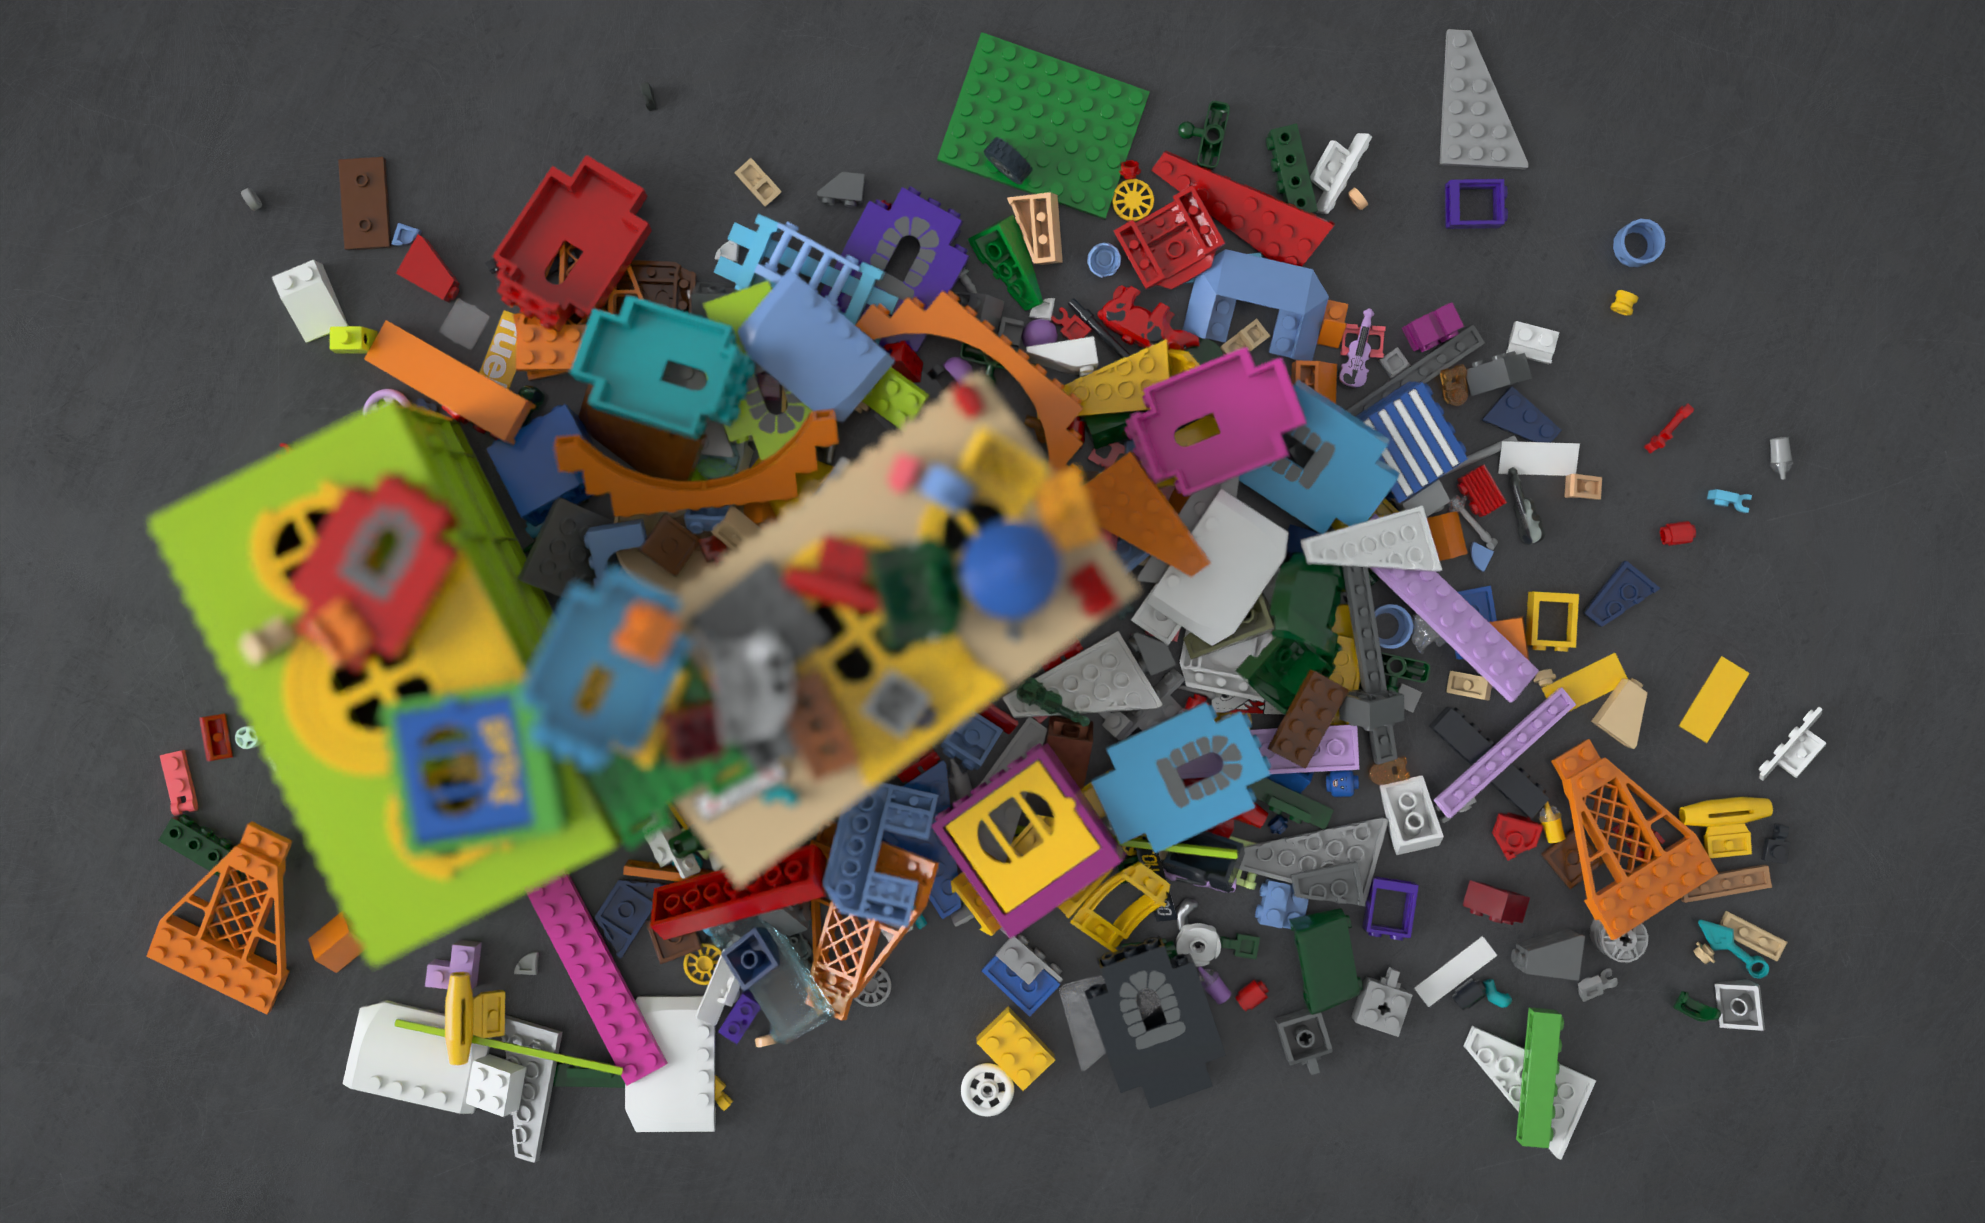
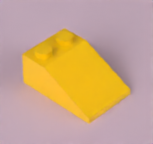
[954,427,1049,511]

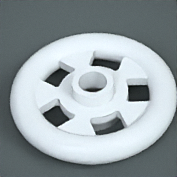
[961,1063,1014,1116]

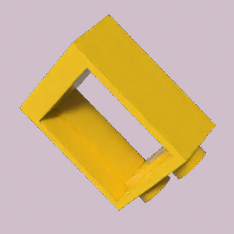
[1526,592,1579,652]

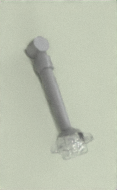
[1447,495,1498,550]

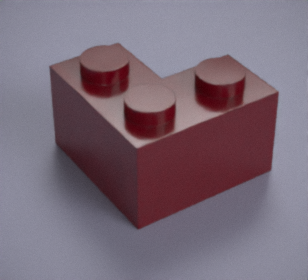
[1462,880,1530,925]

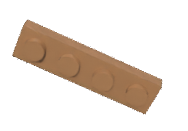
[1681,864,1772,903]

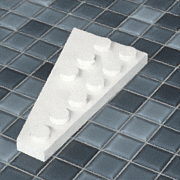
[1301,505,1442,572]

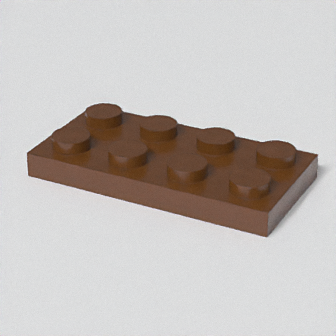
[1267,669,1349,769]

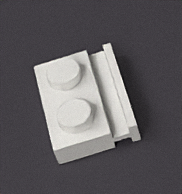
[1506,321,1559,364]

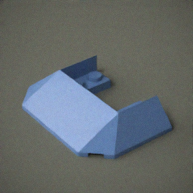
[1182,249,1329,361]
[823,782,938,928]

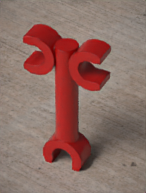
[1644,403,1695,453]

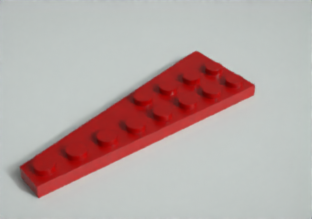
[1152,151,1335,267]

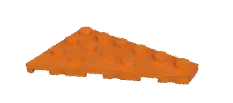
[1084,451,1211,577]

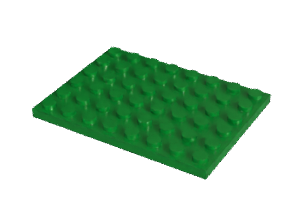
[937,32,1150,220]

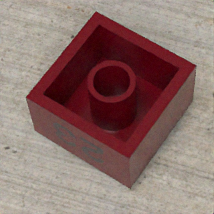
[660,700,725,768]

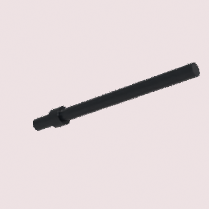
[1068,298,1131,359]

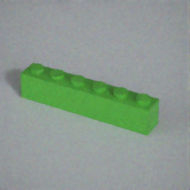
[1516,1007,1564,1148]

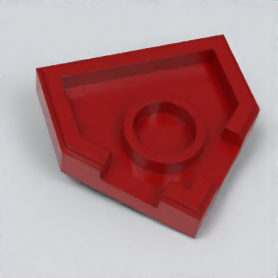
[1492,812,1543,861]

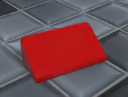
[976,702,1019,734]
[199,714,233,761]

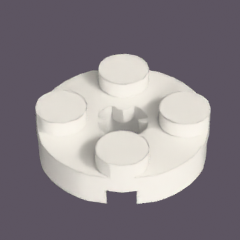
[1176,923,1221,967]

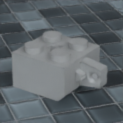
[1351,967,1413,1037]

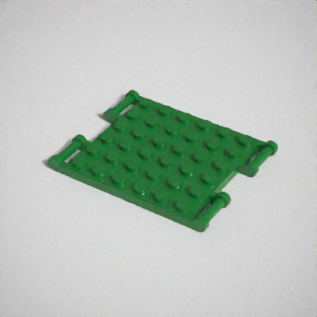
[574,652,759,850]

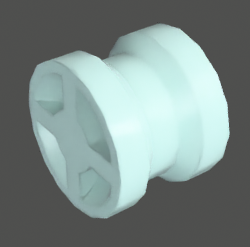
[235,726,261,749]

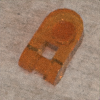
[1440,364,1468,406]
[1369,756,1410,785]

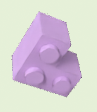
[425,940,482,990]

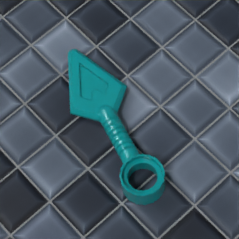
[1698,920,1769,979]

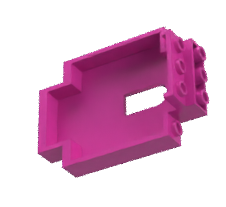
[1125,347,1307,496]

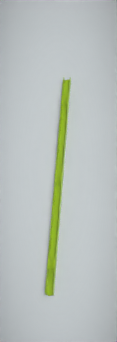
[1015,825,1238,859]
[394,1019,624,1075]

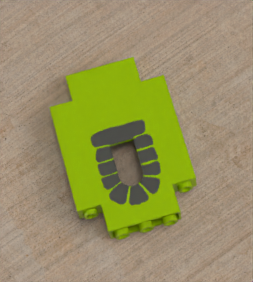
[704,281,812,460]

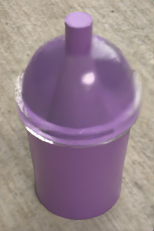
[1198,966,1232,1004]

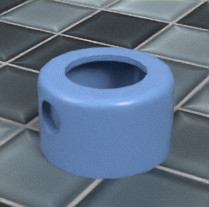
[1613,219,1665,267]
[919,464,976,515]
[1374,604,1413,649]

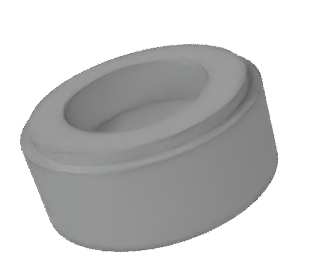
[241,187,262,211]

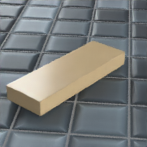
[1719,911,1787,962]

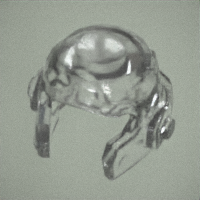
[1412,613,1446,654]

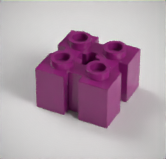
[1402,302,1464,352]

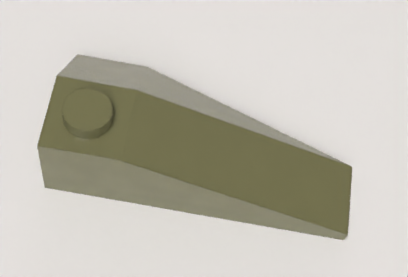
[1183,591,1275,659]

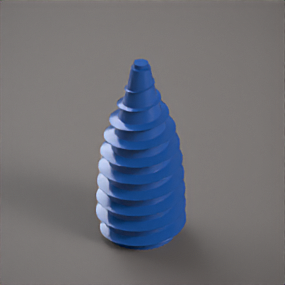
[962,520,1061,619]

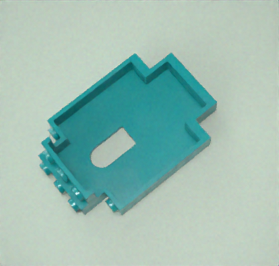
[570,295,755,441]

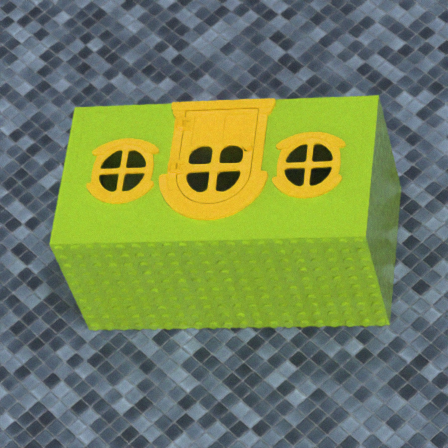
[148,398,653,967]

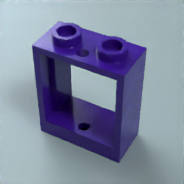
[1445,179,1508,229]
[1362,876,1419,941]
[718,986,767,1044]

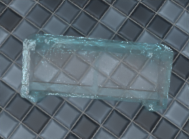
[709,914,836,1045]

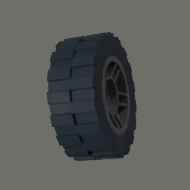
[983,137,1033,185]

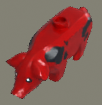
[1097,285,1200,351]

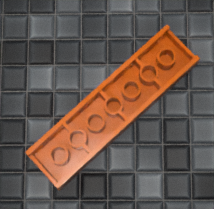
[364,320,536,445]

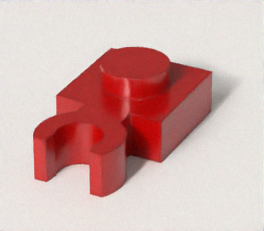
[1051,307,1092,340]

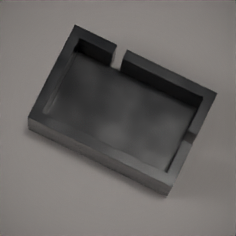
[1164,831,1245,893]

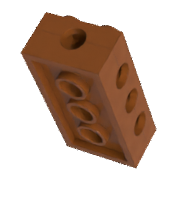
[787,667,863,783]

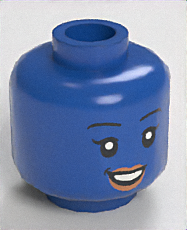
[1326,770,1359,797]

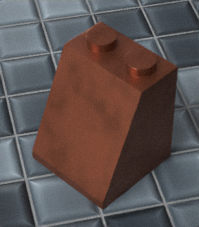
[1041,715,1094,789]

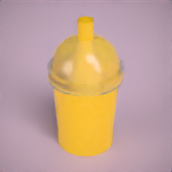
[1539,802,1565,843]

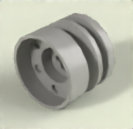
[1590,919,1648,963]

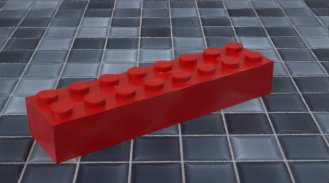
[650,844,827,940]

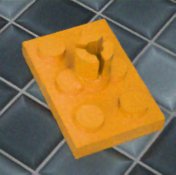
[1034,468,1101,553]

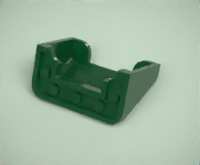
[1289,908,1363,1015]

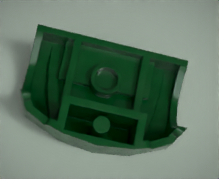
[865,537,965,651]
[1270,552,1347,656]
[1235,637,1343,714]

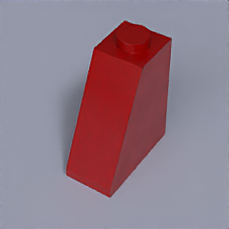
[396,234,460,303]

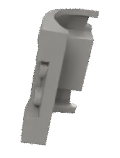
[709,627,793,746]

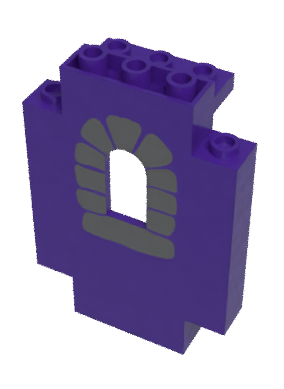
[820,186,970,355]

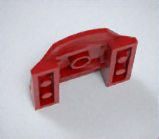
[1114,185,1225,290]

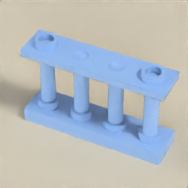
[754,221,861,312]

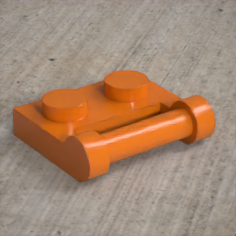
[305,598,374,667]

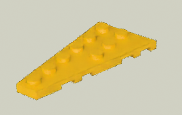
[1037,339,1170,420]

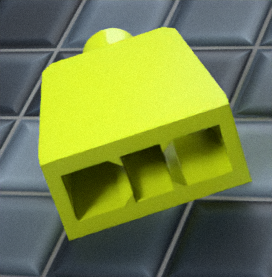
[330,326,378,353]

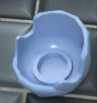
[1087,243,1121,278]

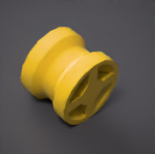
[1610,290,1638,316]

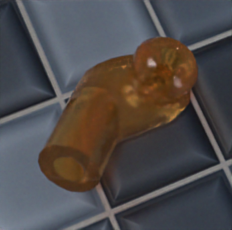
[1024,415,1046,443]

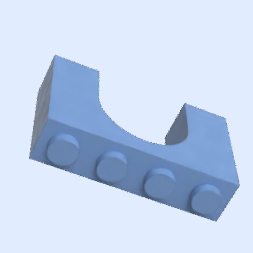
[584,519,647,591]

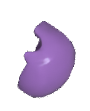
[1021,319,1058,347]
[943,357,974,384]

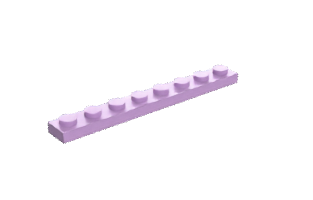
[1434,687,1576,818]

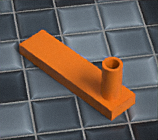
[623,859,715,882]

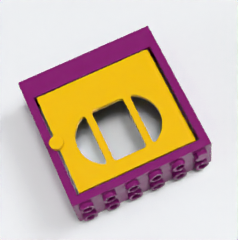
[931,743,1126,939]

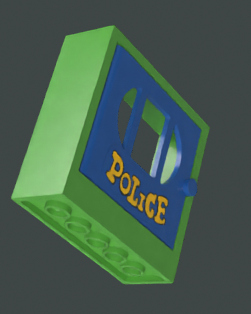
[381,680,573,857]

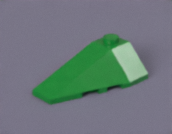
[968,215,1044,311]

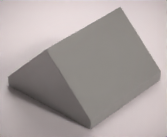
[861,669,931,738]
[1715,979,1765,1031]

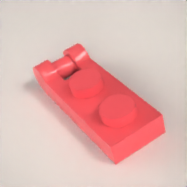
[160,750,198,816]

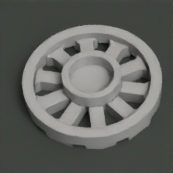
[854,964,891,1007]

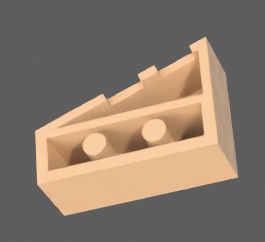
[1007,192,1063,265]

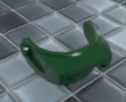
[1673,991,1721,1022]

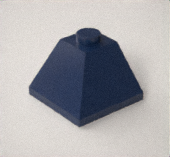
[721,927,780,992]

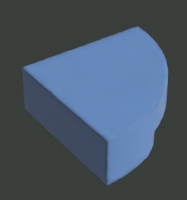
[392,223,422,246]
[1470,542,1494,572]

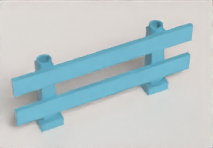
[714,214,899,345]

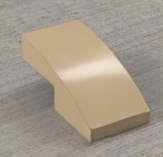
[734,158,781,207]
[1220,319,1270,356]

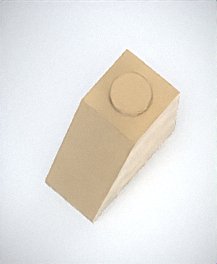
[1591,678,1647,749]

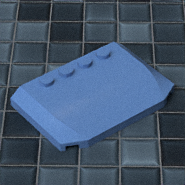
[737,269,895,422]

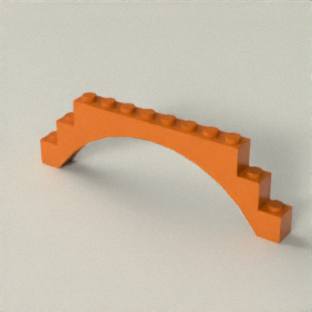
[855,290,1083,480]
[554,409,838,518]

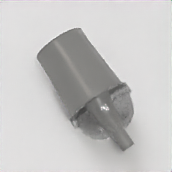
[1770,437,1794,479]
[947,758,973,800]

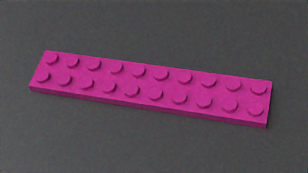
[526,871,668,1086]

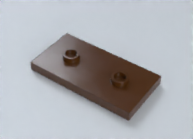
[338,157,392,250]

